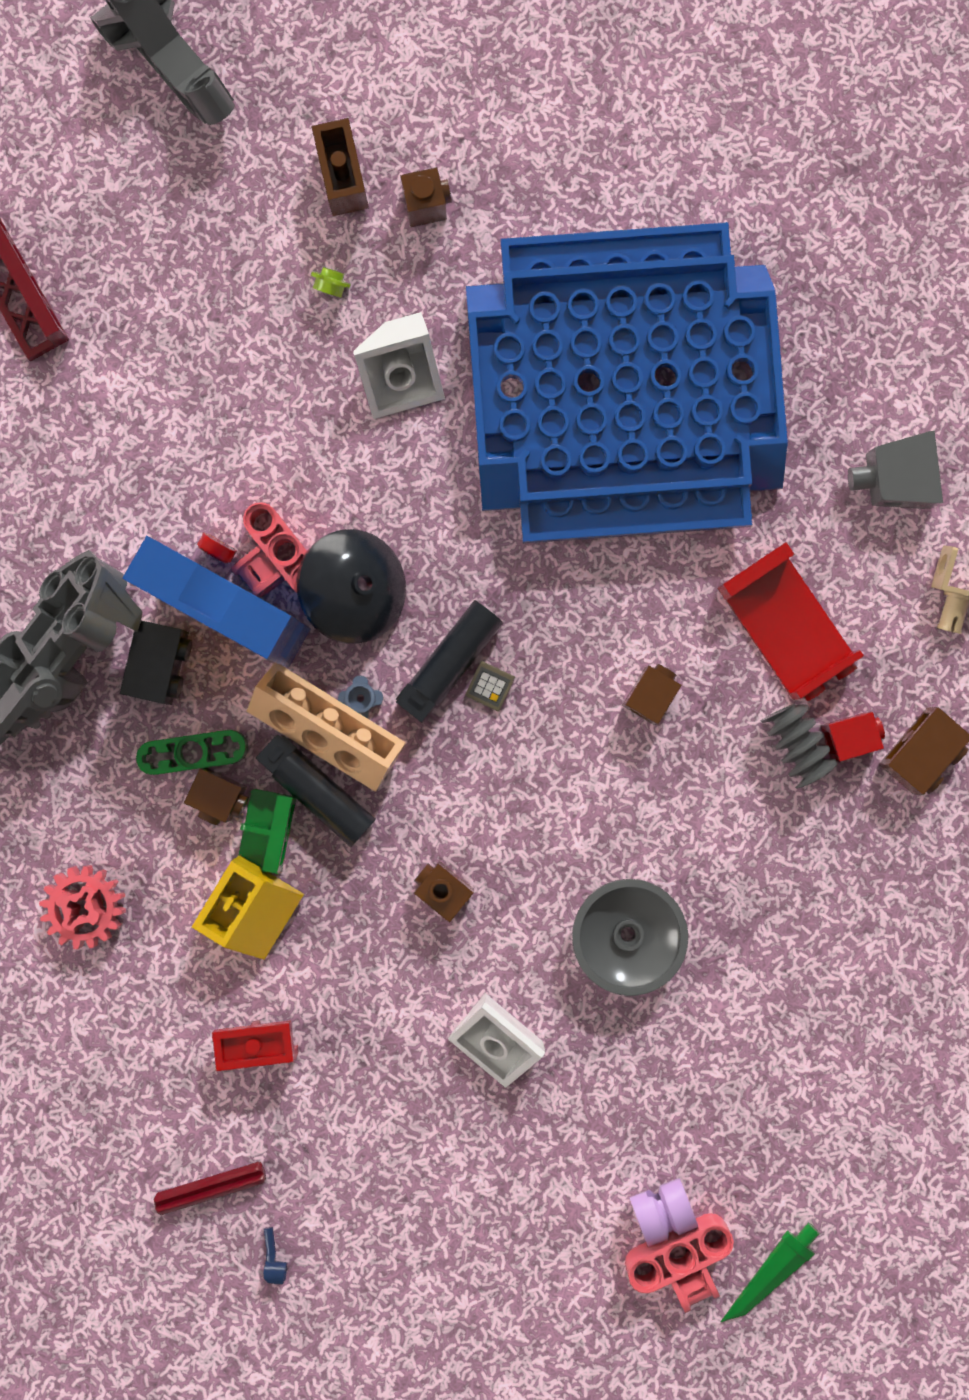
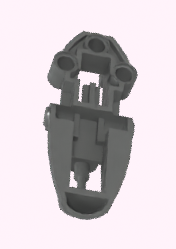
[0,550,143,745]

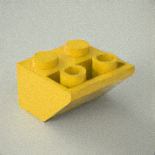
[191,855,304,960]

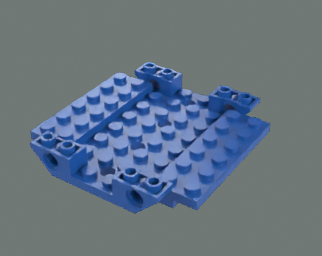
[466,222,788,544]

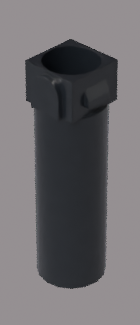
[396,600,504,723]
[256,734,376,847]

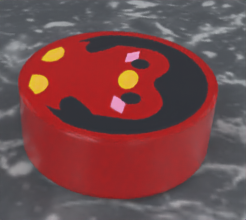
[197,532,237,564]

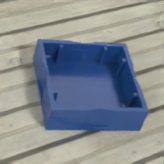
[122,535,311,668]

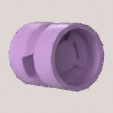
[630,1178,699,1247]

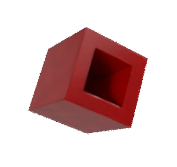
[820,712,885,762]

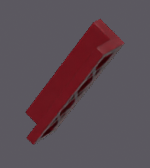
[0,218,69,362]

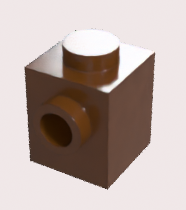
[400,167,452,227]
[184,768,249,825]
[414,861,474,923]

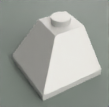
[353,312,445,419]

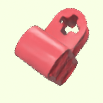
[231,502,307,598]
[625,1213,734,1313]

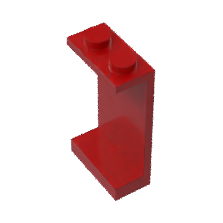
[717,542,864,701]

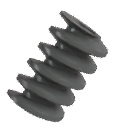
[760,704,838,789]

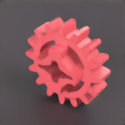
[39,865,126,950]

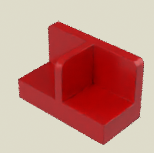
[212,1020,299,1071]

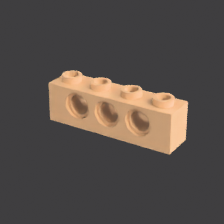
[246,663,406,792]

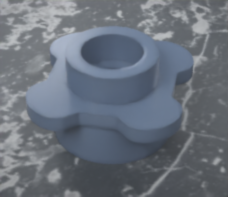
[338,676,383,718]

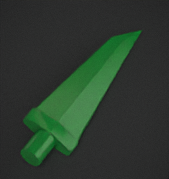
[721,1222,820,1322]

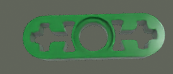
[136,730,248,775]

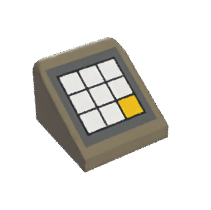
[465,661,515,712]

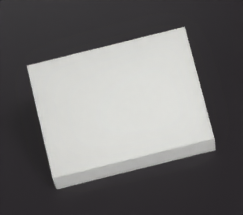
[448,993,545,1088]

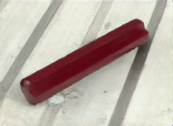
[154,1162,266,1215]

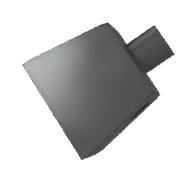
[847,431,943,509]

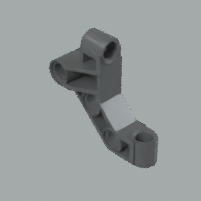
[90,0,235,125]

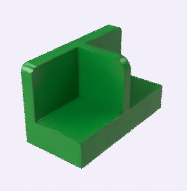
[238,789,296,874]

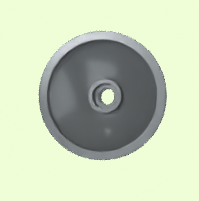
[572,879,688,996]

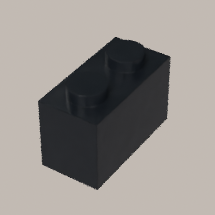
[119,620,192,705]

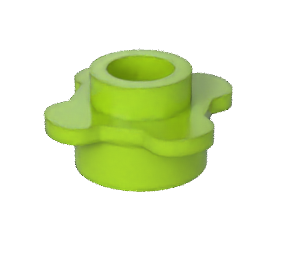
[311,267,351,298]

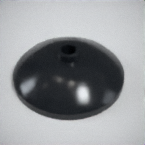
[297,529,406,644]

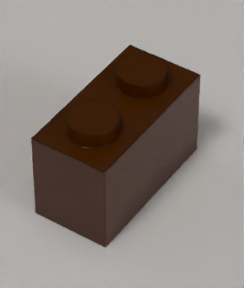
[311,118,369,216]
[878,707,969,795]

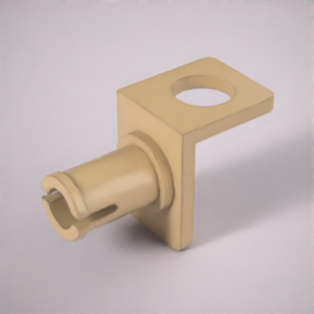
[931,545,969,634]

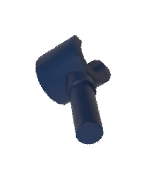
[263,1227,287,1285]

